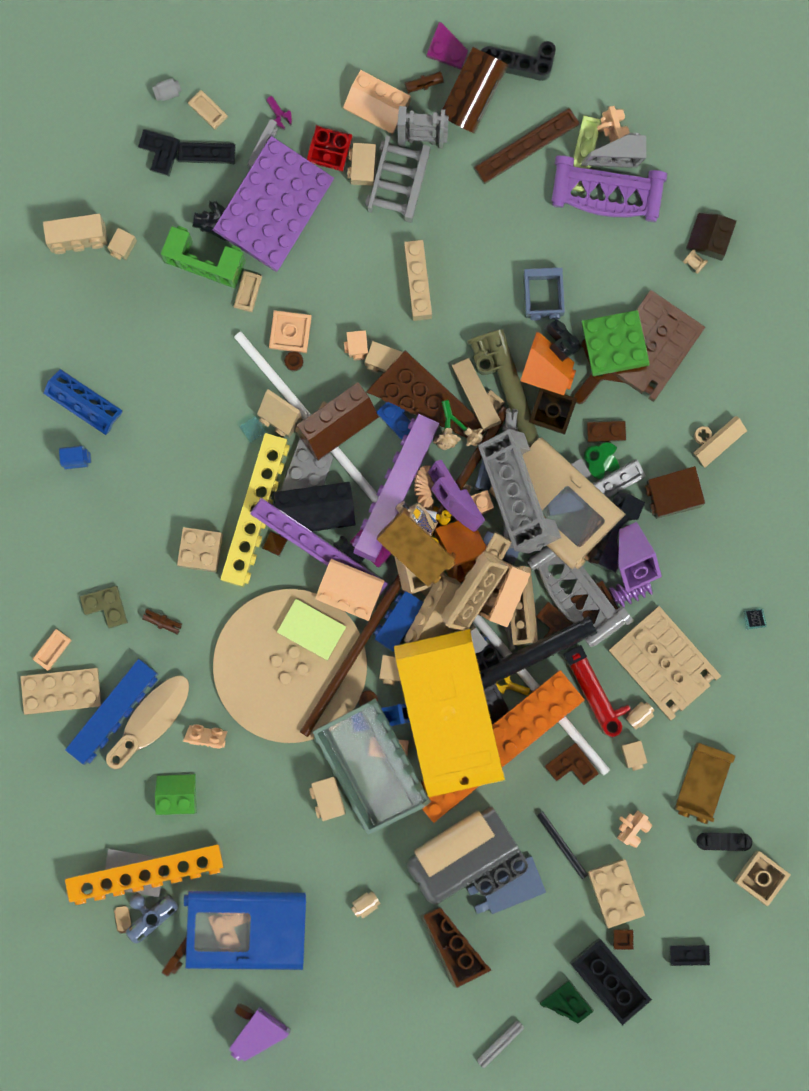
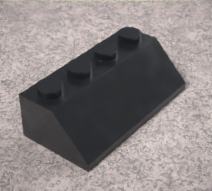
[274,482,356,536]

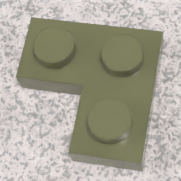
[80,586,128,628]

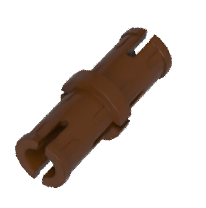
[405,71,444,94]
[142,608,182,635]

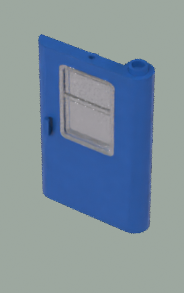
[184,891,306,970]

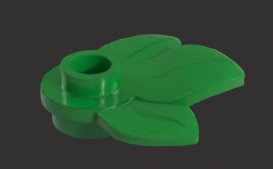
[584,443,620,480]

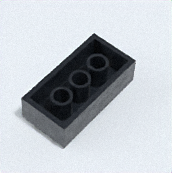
[570,938,652,1026]

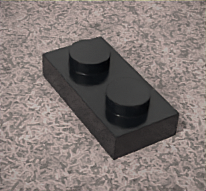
[669,945,710,966]

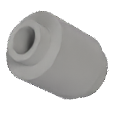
[152,78,181,102]

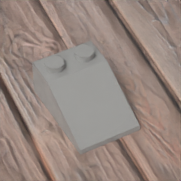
[581,132,646,168]

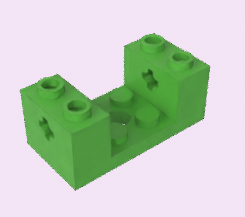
[161,226,246,288]

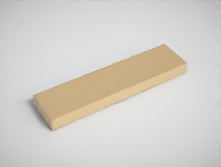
[452,358,501,431]

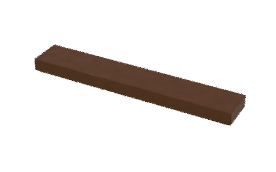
[474,108,580,184]

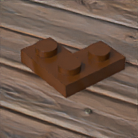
[536,602,573,656]
[545,743,599,785]
[161,937,186,977]

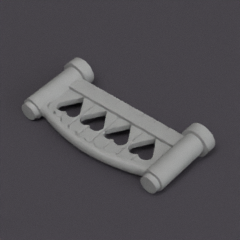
[527,529,633,648]

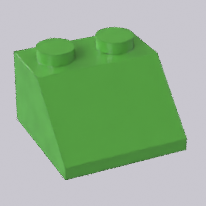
[155,774,197,815]

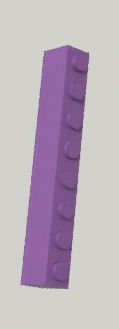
[352,414,439,563]

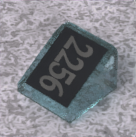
[744,609,767,630]

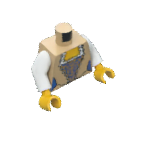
[396,501,451,543]

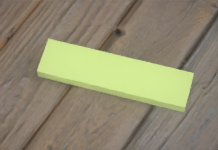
[572,116,601,193]

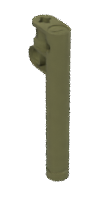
[467,329,539,448]

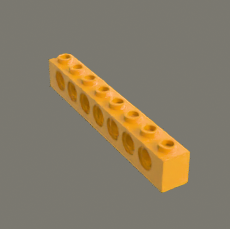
[65,844,224,905]

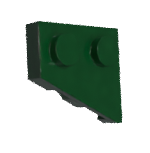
[539,980,594,1024]

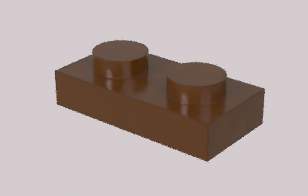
[587,421,626,442]

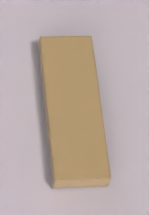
[693,416,747,468]

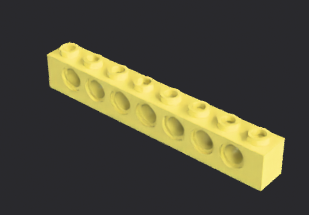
[220,433,290,587]

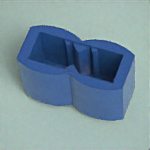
[59,446,91,470]

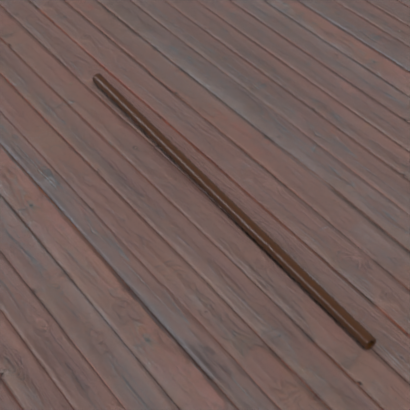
[300,406,507,737]

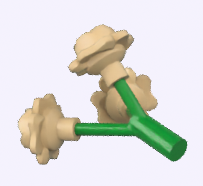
[433,400,484,450]

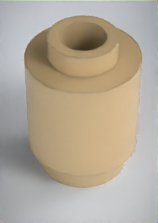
[626,702,655,730]
[351,891,381,919]

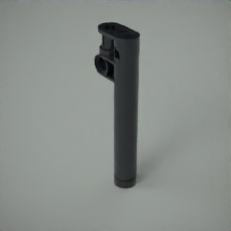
[475,616,597,689]

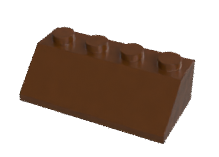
[295,382,379,461]

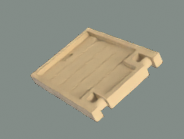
[608,606,721,721]

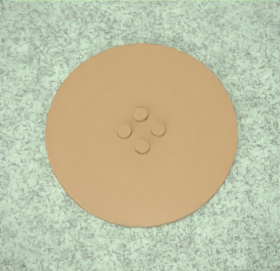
[213,589,367,743]

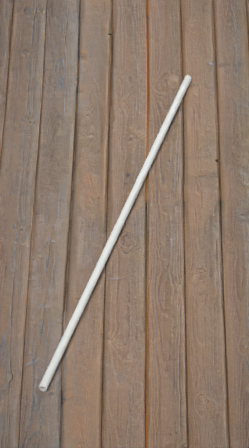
[234,332,610,776]

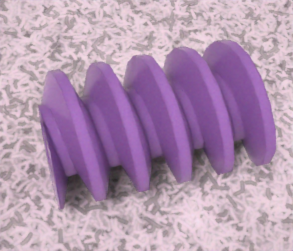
[609,582,653,607]

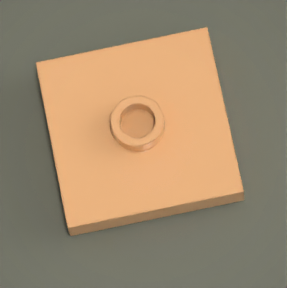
[269,310,312,353]

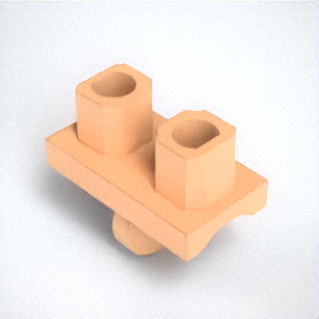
[597,106,630,143]
[617,810,652,848]

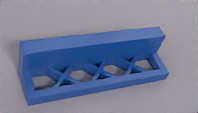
[43,369,123,435]

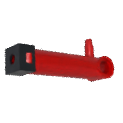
[563,645,631,737]

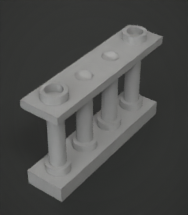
[365,136,431,223]

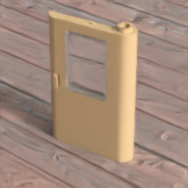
[489,437,626,570]

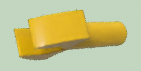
[495,676,530,695]

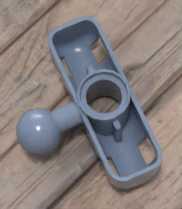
[126,894,178,944]

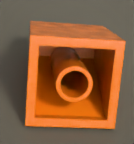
[520,332,576,395]
[435,520,487,583]

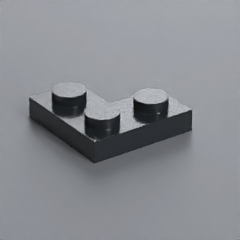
[138,129,180,177]
[545,319,582,362]

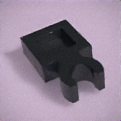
[333,535,365,564]

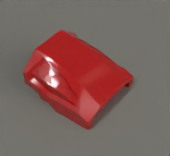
[307,125,353,171]

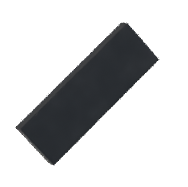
[178,142,236,164]

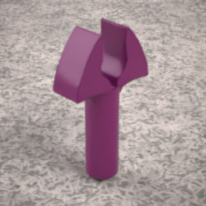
[266,96,292,130]

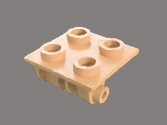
[183,724,227,749]

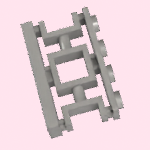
[398,106,449,149]

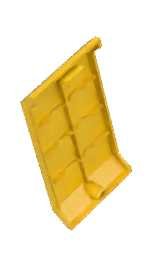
[394,629,505,797]

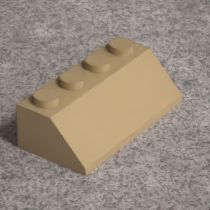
[441,551,509,630]

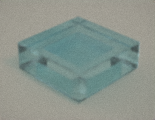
[240,416,266,443]

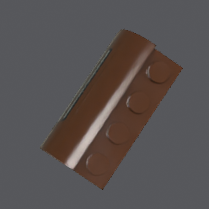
[440,47,509,134]

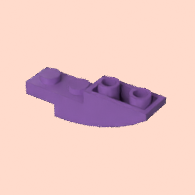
[428,460,485,532]

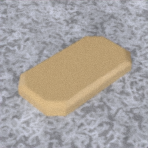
[114,906,132,934]

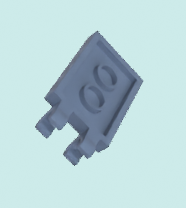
[467,856,546,914]

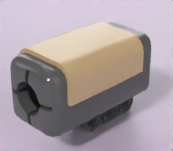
[407,806,528,904]

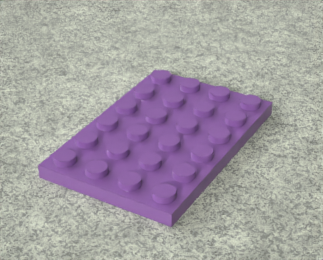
[212,136,334,272]

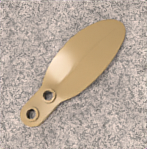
[106,676,189,769]

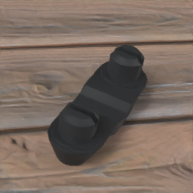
[696,832,753,851]

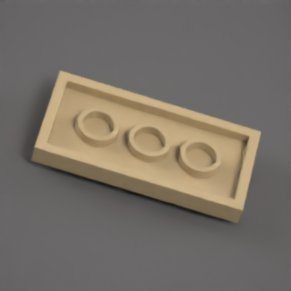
[20,668,102,715]

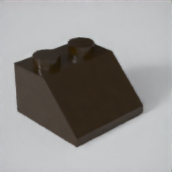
[686,213,737,261]
[529,388,577,435]

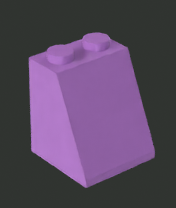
[618,522,662,592]
[229,1007,291,1061]

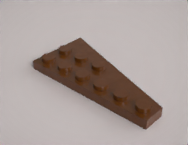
[366,350,488,438]

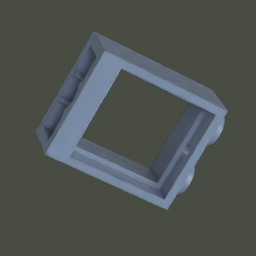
[523,268,565,320]

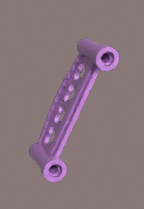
[551,156,667,222]

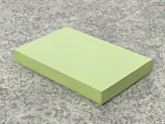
[277,599,346,661]

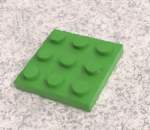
[582,310,649,376]

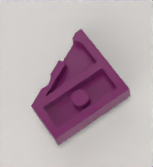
[427,22,468,70]

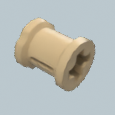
[683,249,708,274]

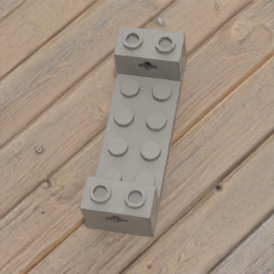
[478,429,561,553]

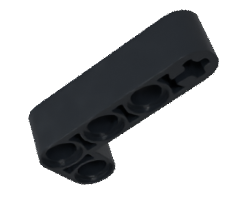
[481,41,556,81]

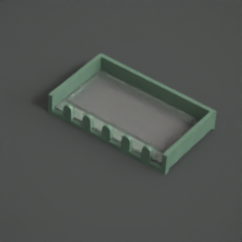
[313,698,431,835]

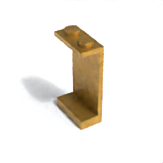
[376,507,456,586]
[674,743,735,824]

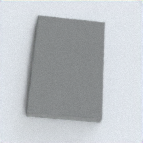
[102,849,165,897]

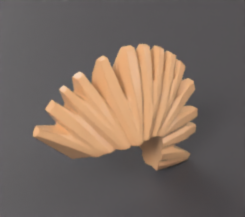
[414,465,434,511]

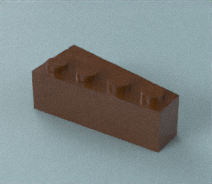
[420,907,492,988]

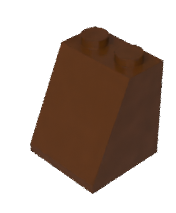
[645,466,705,519]

